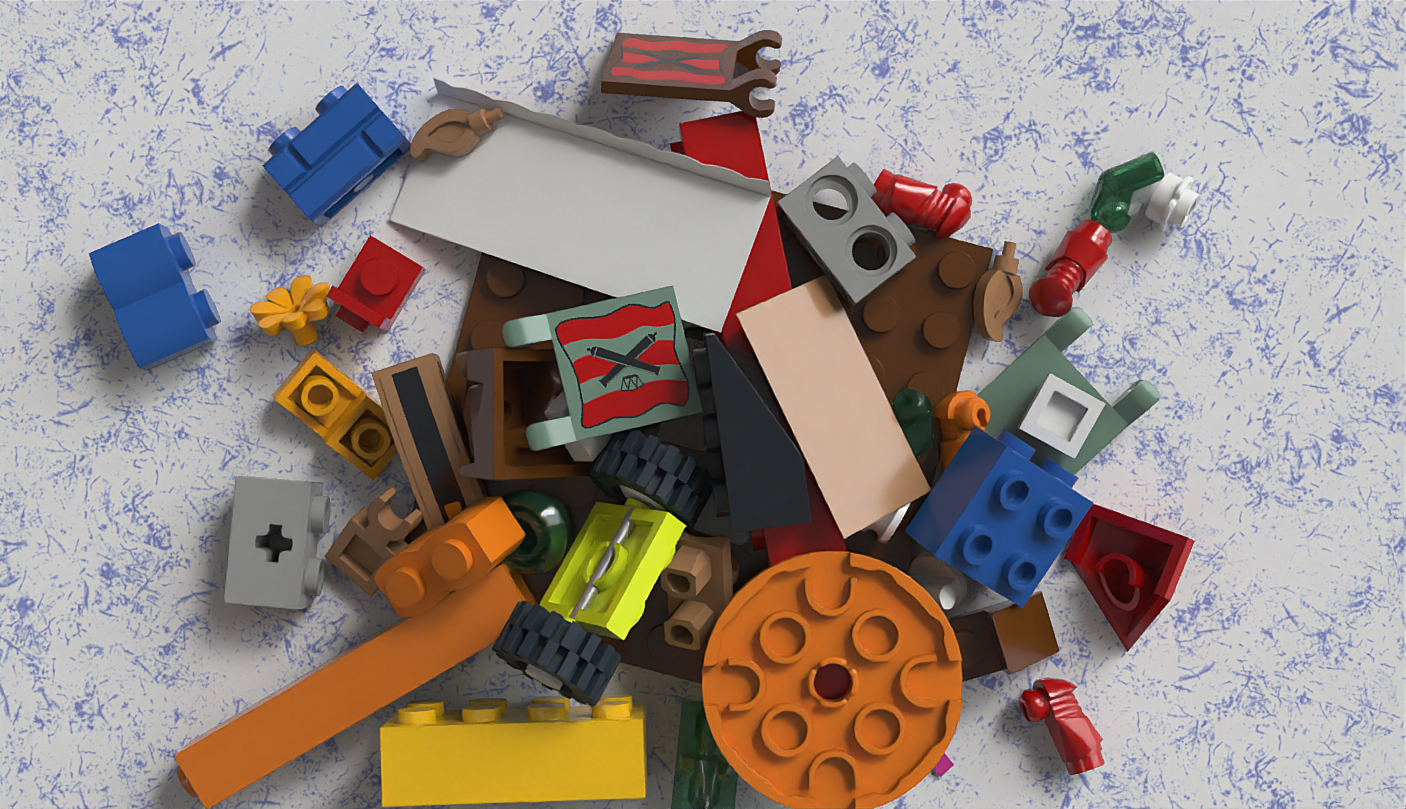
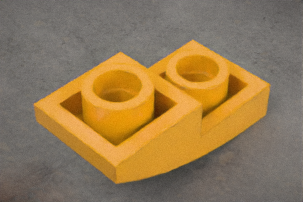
[272,347,398,481]

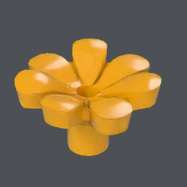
[250,275,330,346]

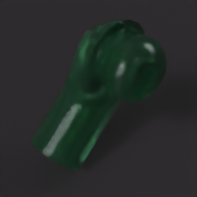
[1089,151,1164,233]
[892,388,934,460]

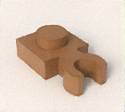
[324,487,422,597]

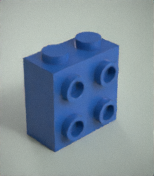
[905,426,1093,608]

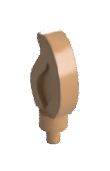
[410,107,504,162]
[973,241,1023,342]

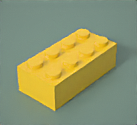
[380,694,648,807]

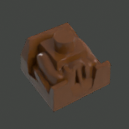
[456,347,589,480]

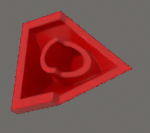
[1064,504,1195,652]

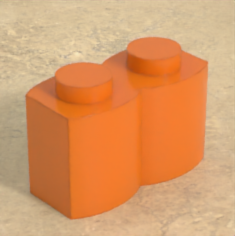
[373,496,526,618]

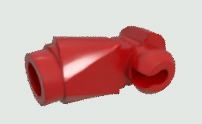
[871,169,972,239]
[1029,220,1112,318]
[1019,677,1105,775]

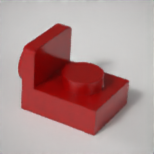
[326,235,426,334]

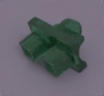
[671,698,738,809]

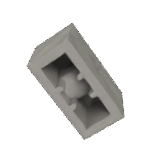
[223,476,331,610]

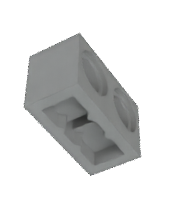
[775,156,916,308]

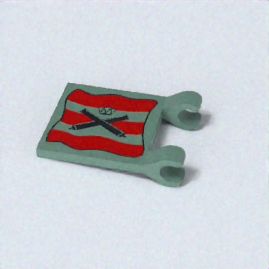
[502,285,703,451]

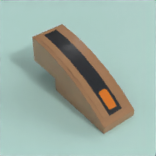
[371,353,487,530]

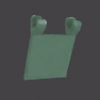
[977,307,1161,475]

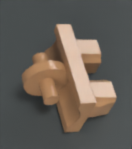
[660,530,740,651]

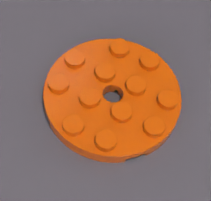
[702,551,963,809]

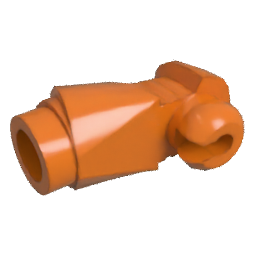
[933,390,990,473]

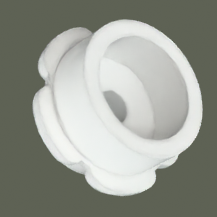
[1145,172,1200,232]

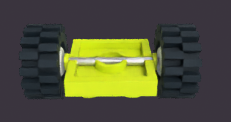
[492,429,714,706]

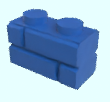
[262,83,411,228]

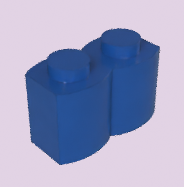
[89,223,221,370]

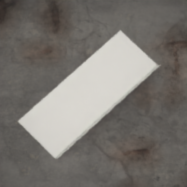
[389,77,771,333]

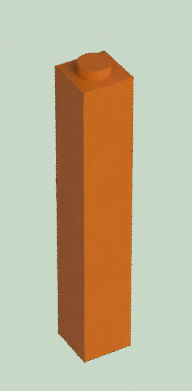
[173,556,538,809]

